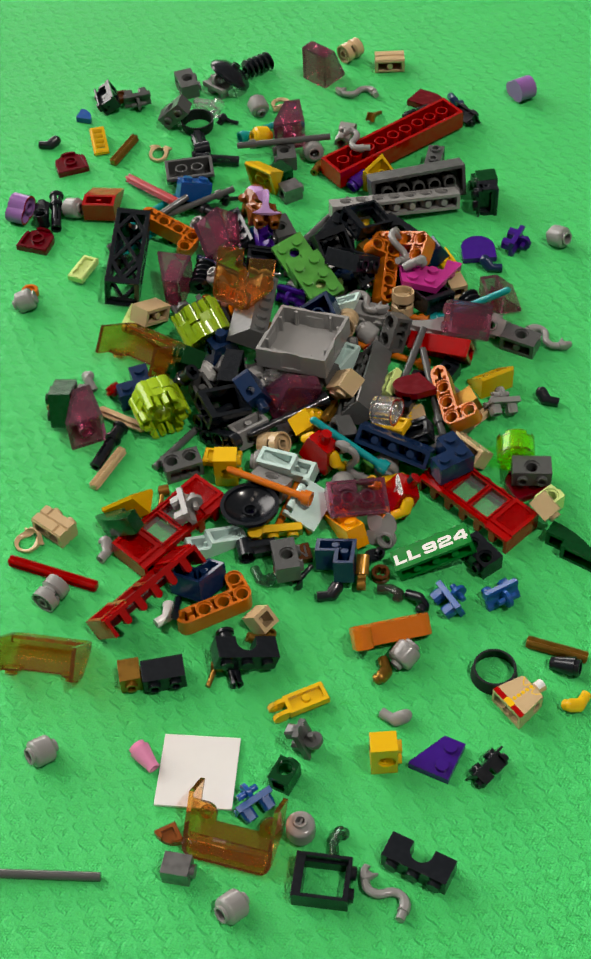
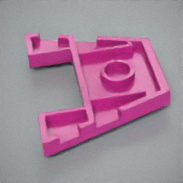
[398,252,462,294]

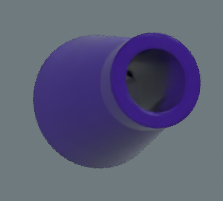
[346,169,365,192]

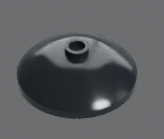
[210,59,249,90]
[220,483,279,528]

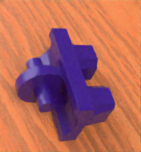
[253,225,274,247]
[501,225,531,257]
[275,284,307,308]

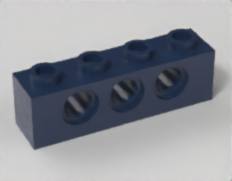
[354,421,436,470]

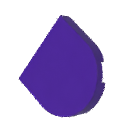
[461,236,497,263]

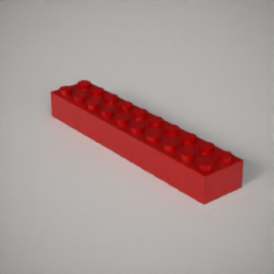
[321,98,463,188]

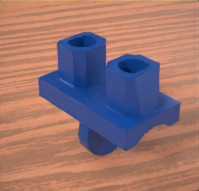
[481,578,521,612]
[430,580,467,619]
[233,783,276,825]

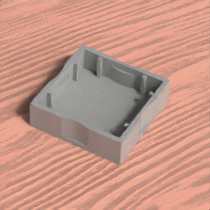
[255,305,350,378]

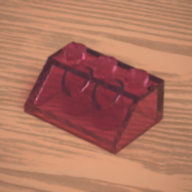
[324,477,390,519]

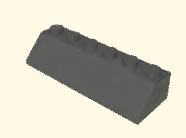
[366,157,466,195]
[226,273,279,350]
[335,339,392,425]

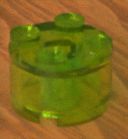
[496,429,535,470]

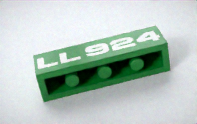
[390,523,477,581]

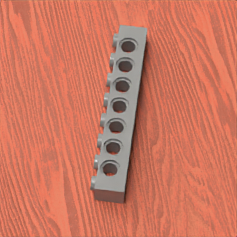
[328,186,460,220]

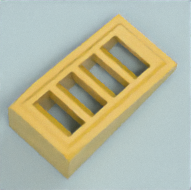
[89,126,110,156]

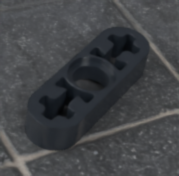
[199,427,243,449]

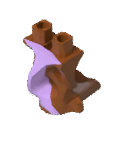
[238,184,282,229]

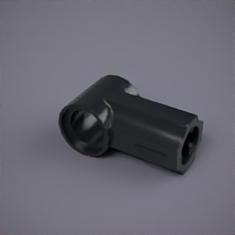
[191,130,211,154]
[33,199,50,229]
[236,537,275,564]

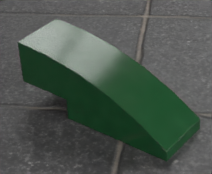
[95,508,144,536]
[545,521,591,572]

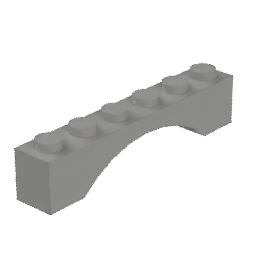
[354,300,460,338]

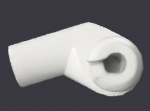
[153,600,173,628]

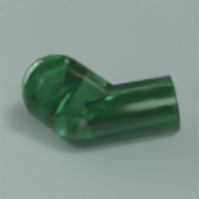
[250,565,276,587]
[327,826,350,855]

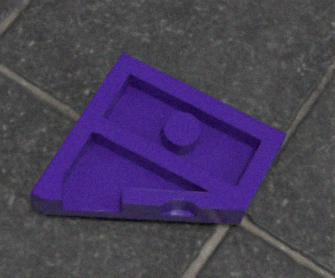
[408,736,466,784]

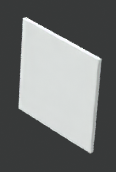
[154,734,241,811]

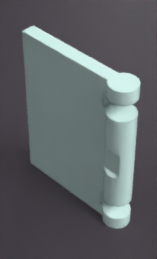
[282,476,335,533]

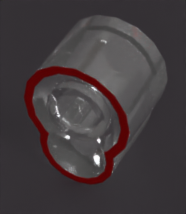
[369,395,404,427]

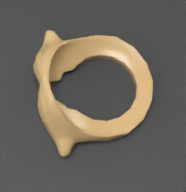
[271,97,295,112]
[149,144,172,163]
[14,527,44,553]

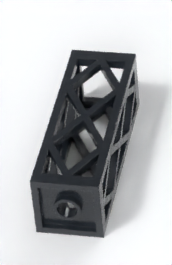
[104,207,151,307]

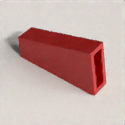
[405,330,475,365]

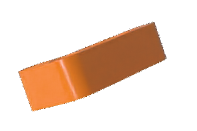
[143,207,200,261]
[372,231,436,266]
[363,236,400,305]
[430,365,483,432]
[177,570,253,635]
[349,612,432,651]

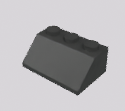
[164,155,215,185]

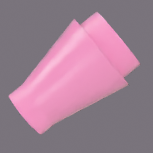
[129,739,160,773]

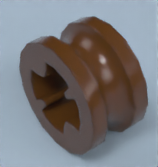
[372,564,390,585]

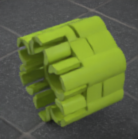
[171,295,230,349]
[128,374,191,439]

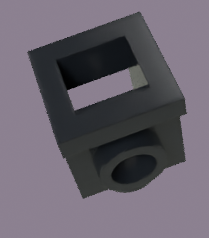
[440,355,461,383]

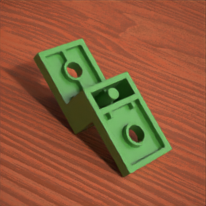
[271,231,345,300]

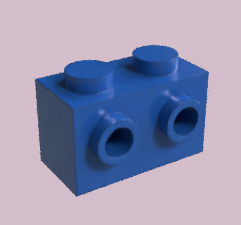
[175,175,213,203]

